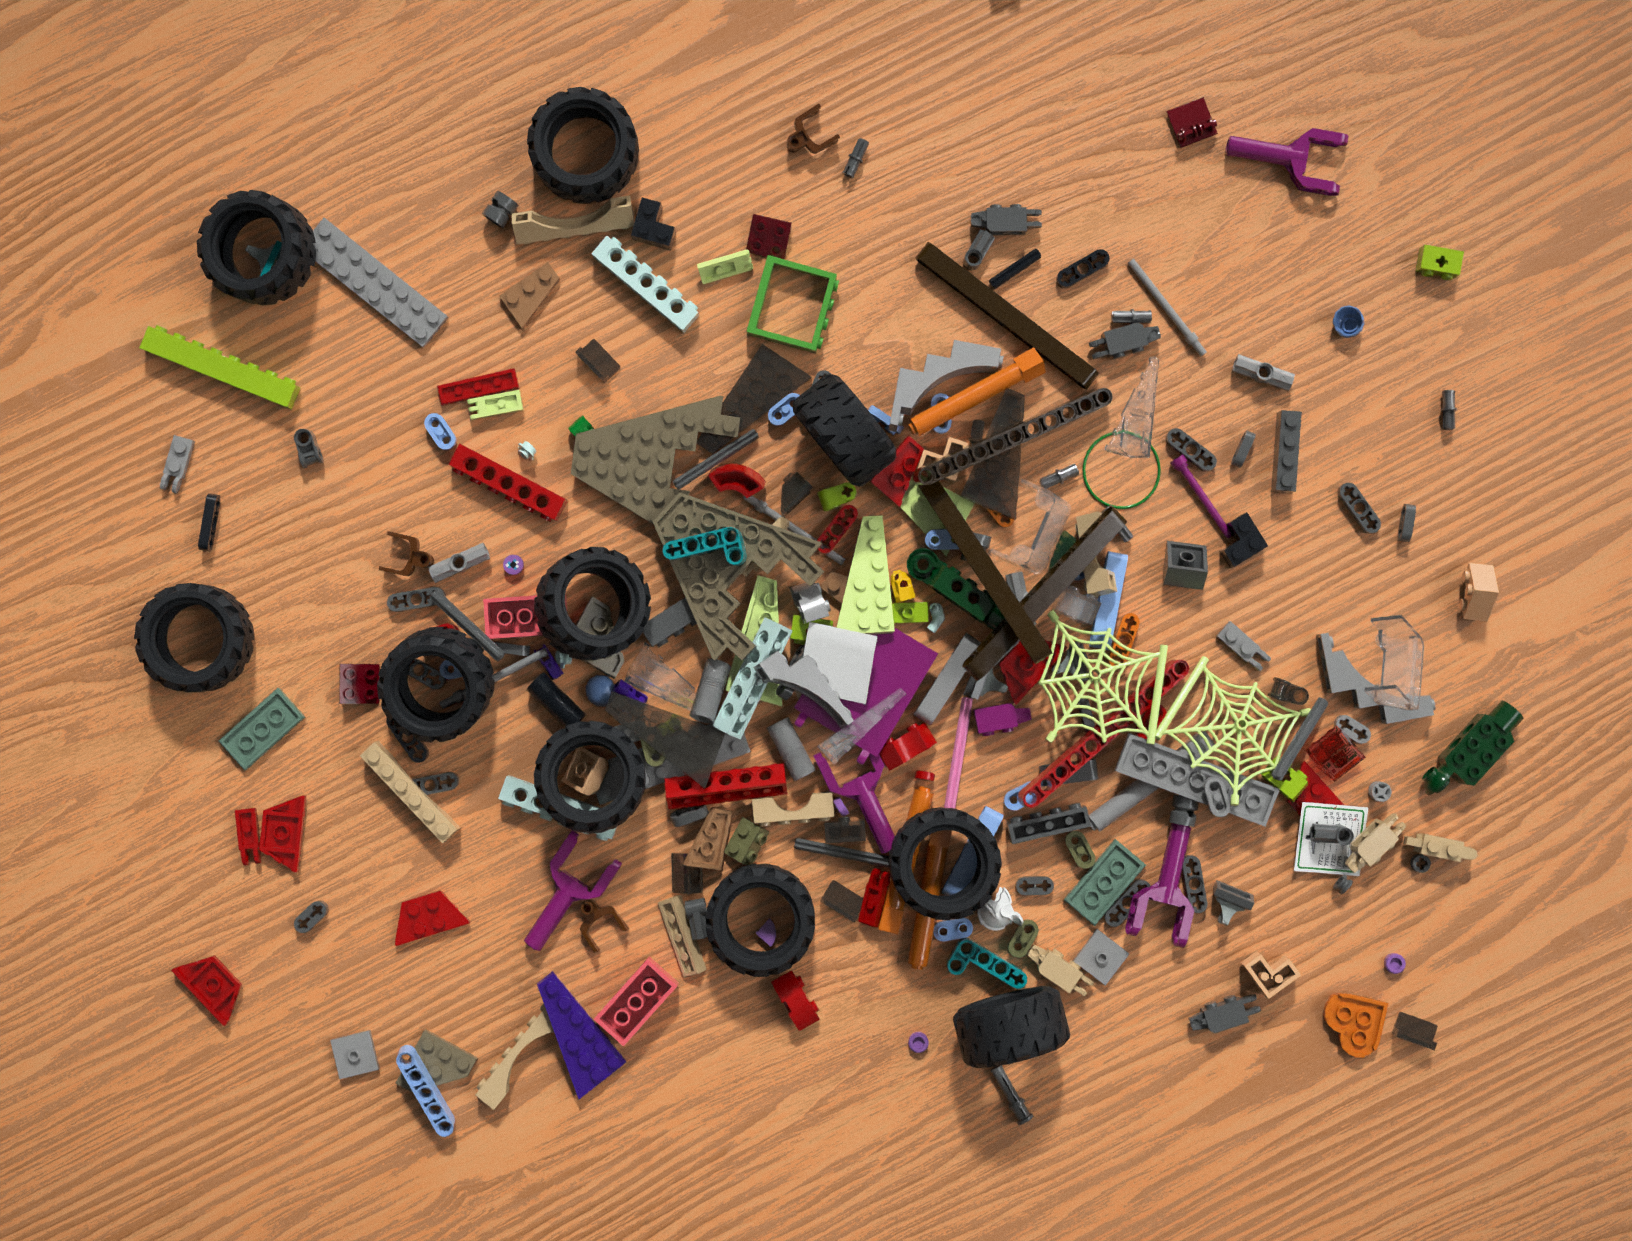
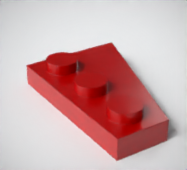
[869,436,924,507]

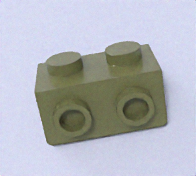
[724,817,769,865]

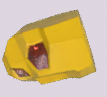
[890,570,916,603]

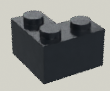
[631,197,676,251]
[1219,512,1268,568]

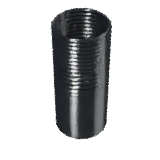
[526,672,586,728]

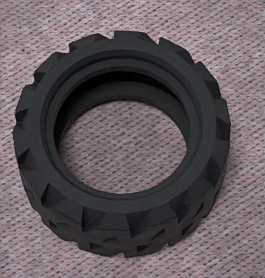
[527,87,639,204]
[197,190,316,305]
[793,373,896,487]
[534,547,651,660]
[134,583,255,692]
[377,627,495,743]
[534,721,646,834]
[888,807,1002,921]
[705,863,815,977]
[953,986,1071,1068]

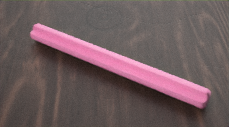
[944,697,973,809]

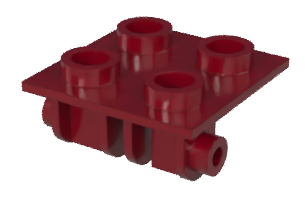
[1166,97,1218,148]
[746,214,792,259]
[339,664,380,704]

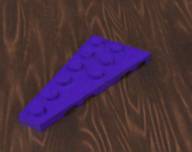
[537,971,626,1099]

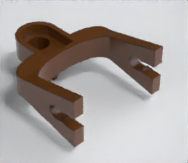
[787,104,840,154]
[379,531,434,577]
[580,900,630,953]

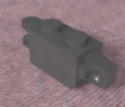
[970,204,1042,235]
[1089,323,1161,359]
[1188,994,1261,1033]

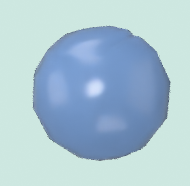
[1333,305,1365,338]
[585,675,616,707]

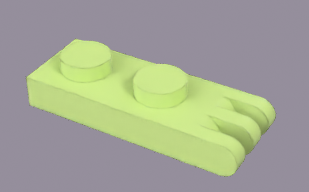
[697,250,753,284]
[467,390,524,420]

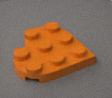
[1323,993,1389,1058]

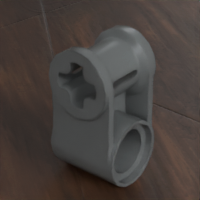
[294,429,324,469]

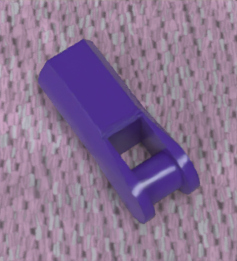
[533,644,564,681]
[612,679,648,710]

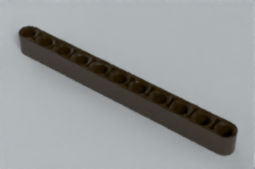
[915,242,1099,390]
[913,388,1113,485]
[918,481,1053,664]
[962,506,1127,681]

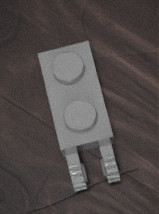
[160,435,195,494]
[1217,621,1271,671]

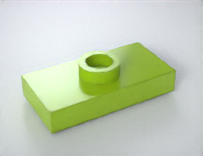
[892,602,929,623]

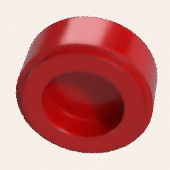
[914,770,935,782]

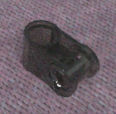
[1267,677,1309,705]

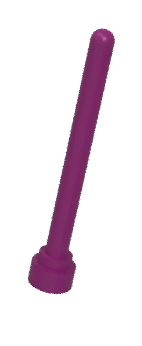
[1170,454,1232,538]

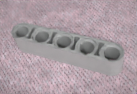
[914,633,982,726]

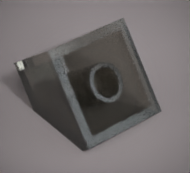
[781,472,813,517]

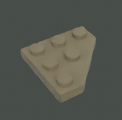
[576,597,625,679]
[396,1029,478,1093]

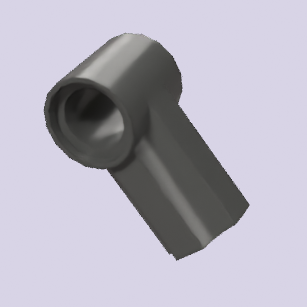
[963,229,995,271]
[1309,823,1354,845]
[685,898,707,940]

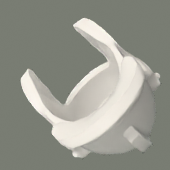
[977,887,1024,931]

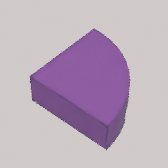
[756,918,776,947]

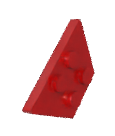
[999,640,1068,705]
[1286,761,1356,821]
[259,795,307,873]
[395,890,470,946]
[171,955,242,1026]

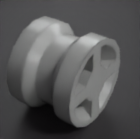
[1368,781,1392,802]

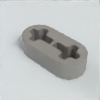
[1334,715,1371,744]

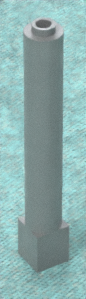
[1089,731,1215,832]

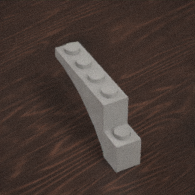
[753,651,854,728]

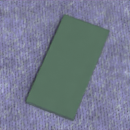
[219,688,305,770]
[1064,839,1146,926]

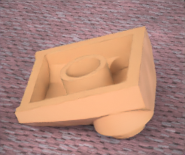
[561,747,609,796]

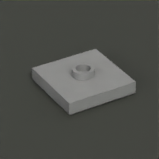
[1073,929,1129,986]
[330,1030,380,1079]

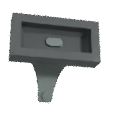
[1052,641,1095,682]
[963,668,1008,700]
[1213,880,1254,926]

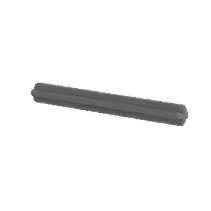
[673,429,759,490]
[430,590,505,661]
[1271,697,1328,781]
[794,838,889,868]

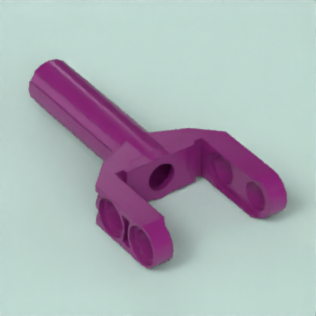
[1225,128,1349,196]
[813,752,895,854]
[1125,823,1194,948]
[524,830,622,951]

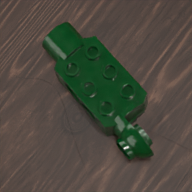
[907,548,1004,630]
[1422,700,1524,795]

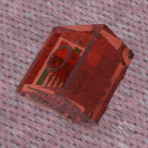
[1305,725,1366,782]

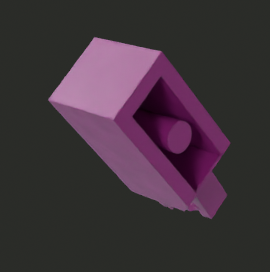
[973,703,1032,736]

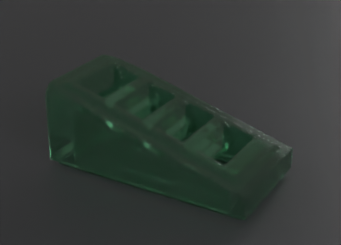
[1047,530,1077,571]

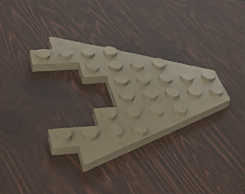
[571,396,740,524]
[653,492,824,661]

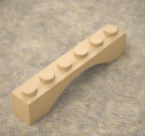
[512,195,634,244]
[360,741,461,843]
[475,1003,554,1110]

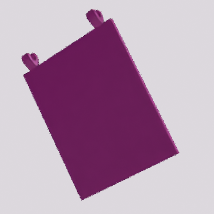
[794,627,938,765]

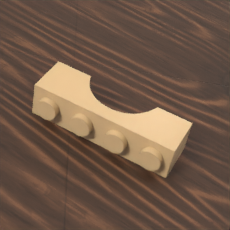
[1075,511,1117,597]
[752,792,834,826]

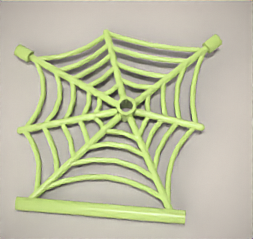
[1038,610,1168,745]
[1155,656,1311,806]

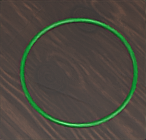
[1082,431,1161,509]

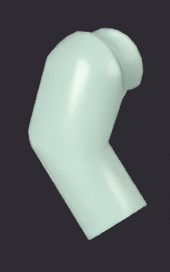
[927,603,945,633]

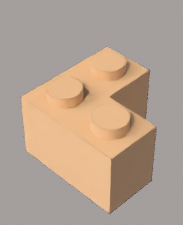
[918,437,968,483]
[1459,563,1499,621]
[1241,951,1301,999]

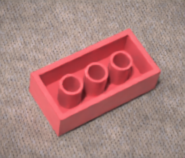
[483,594,567,639]
[594,956,679,1046]

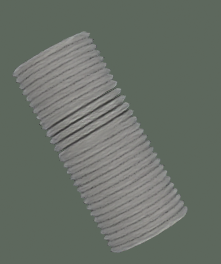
[689,659,731,723]
[767,717,816,781]

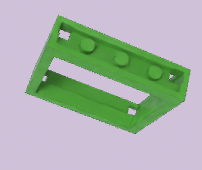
[746,255,839,354]

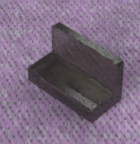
[575,339,621,383]
[671,853,703,894]
[820,880,863,923]
[1392,1012,1438,1051]

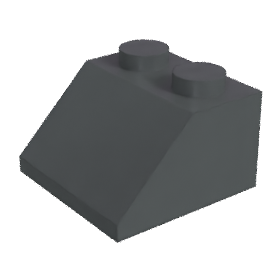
[1163,541,1208,590]

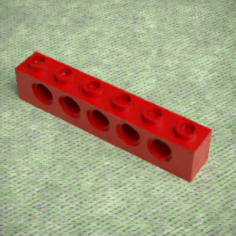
[448,443,568,522]
[665,763,788,809]

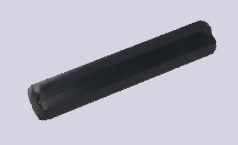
[989,249,1041,289]

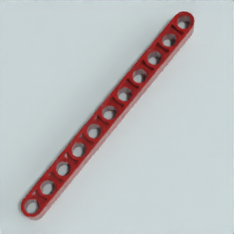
[1018,660,1189,808]

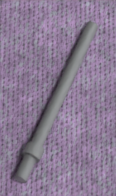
[1127,258,1207,357]
[743,496,845,565]
[440,648,549,709]

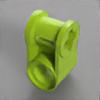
[817,482,857,512]

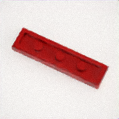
[437,368,520,406]

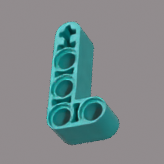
[663,527,747,566]
[946,937,1027,989]

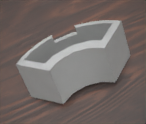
[789,582,831,624]

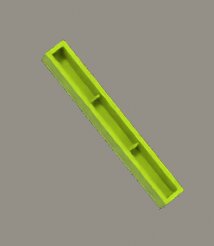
[139,325,300,410]

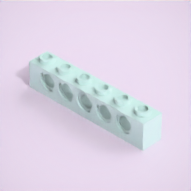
[591,236,699,333]
[713,618,793,740]
[498,775,617,841]

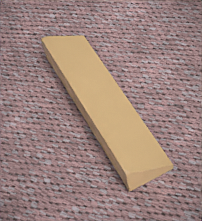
[658,895,706,978]

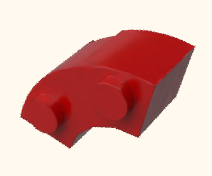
[708,464,766,498]
[879,722,937,771]
[771,970,820,1031]

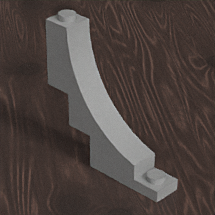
[889,340,1004,432]
[1316,633,1436,724]

